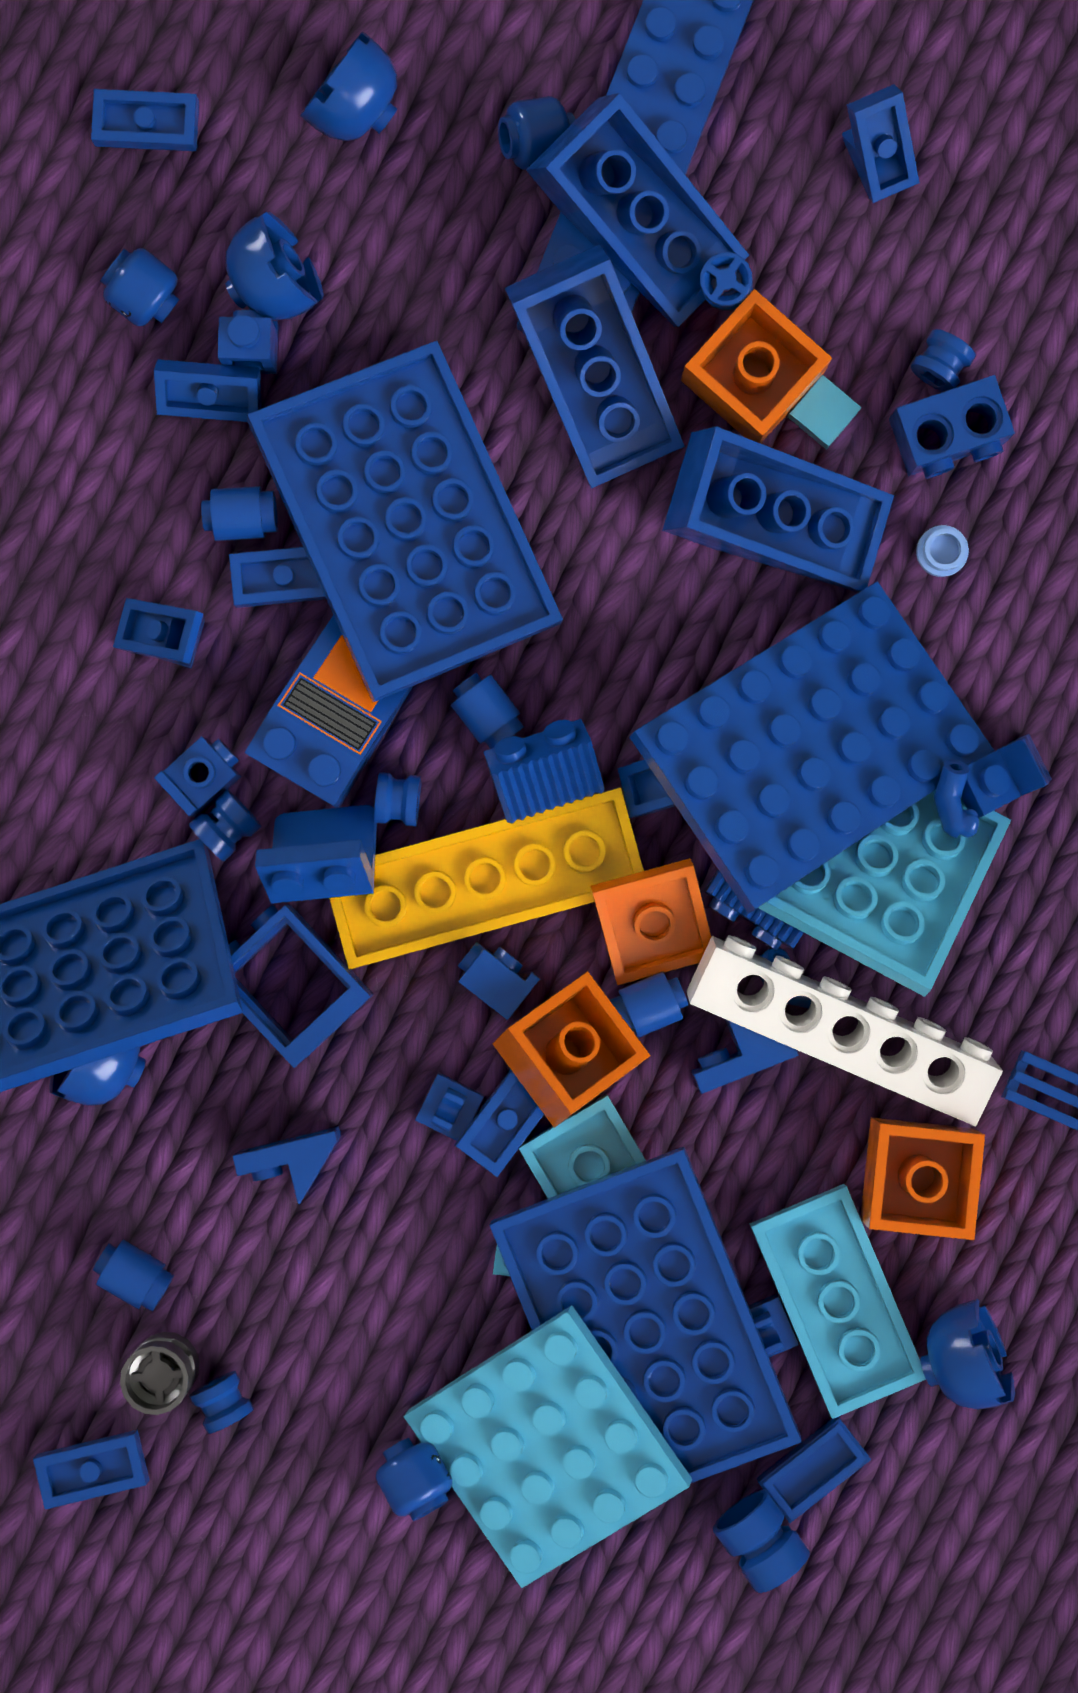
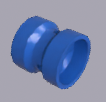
[189,789,262,861]

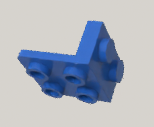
[255,805,377,904]

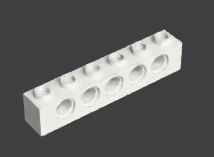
[686,935,1003,1127]

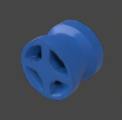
[700,252,753,311]
[910,329,976,392]
[374,772,421,827]
[189,1371,254,1434]

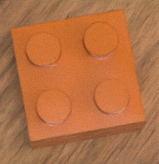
[681,289,832,443]
[492,971,651,1128]
[860,1117,985,1240]

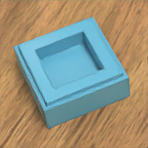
[788,375,862,450]

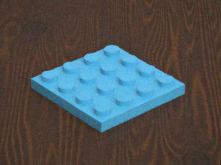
[736,790,1011,997]
[403,1305,692,1588]

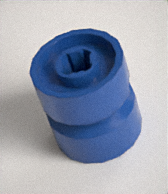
[713,1489,810,1593]

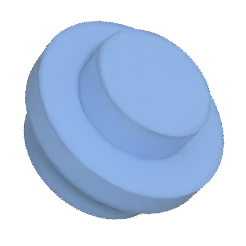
[916,525,969,577]

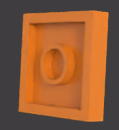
[590,858,711,985]

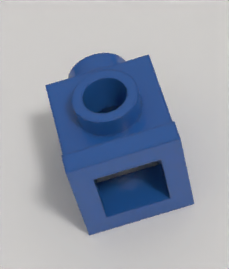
[218,310,279,374]
[154,736,242,818]
[458,942,540,1020]

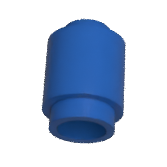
[201,486,278,541]
[450,672,524,749]
[610,972,689,1038]
[92,1239,174,1312]

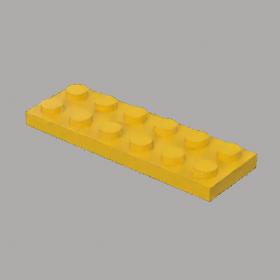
[329,788,644,970]

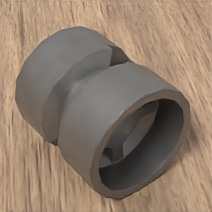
[120,1332,200,1415]

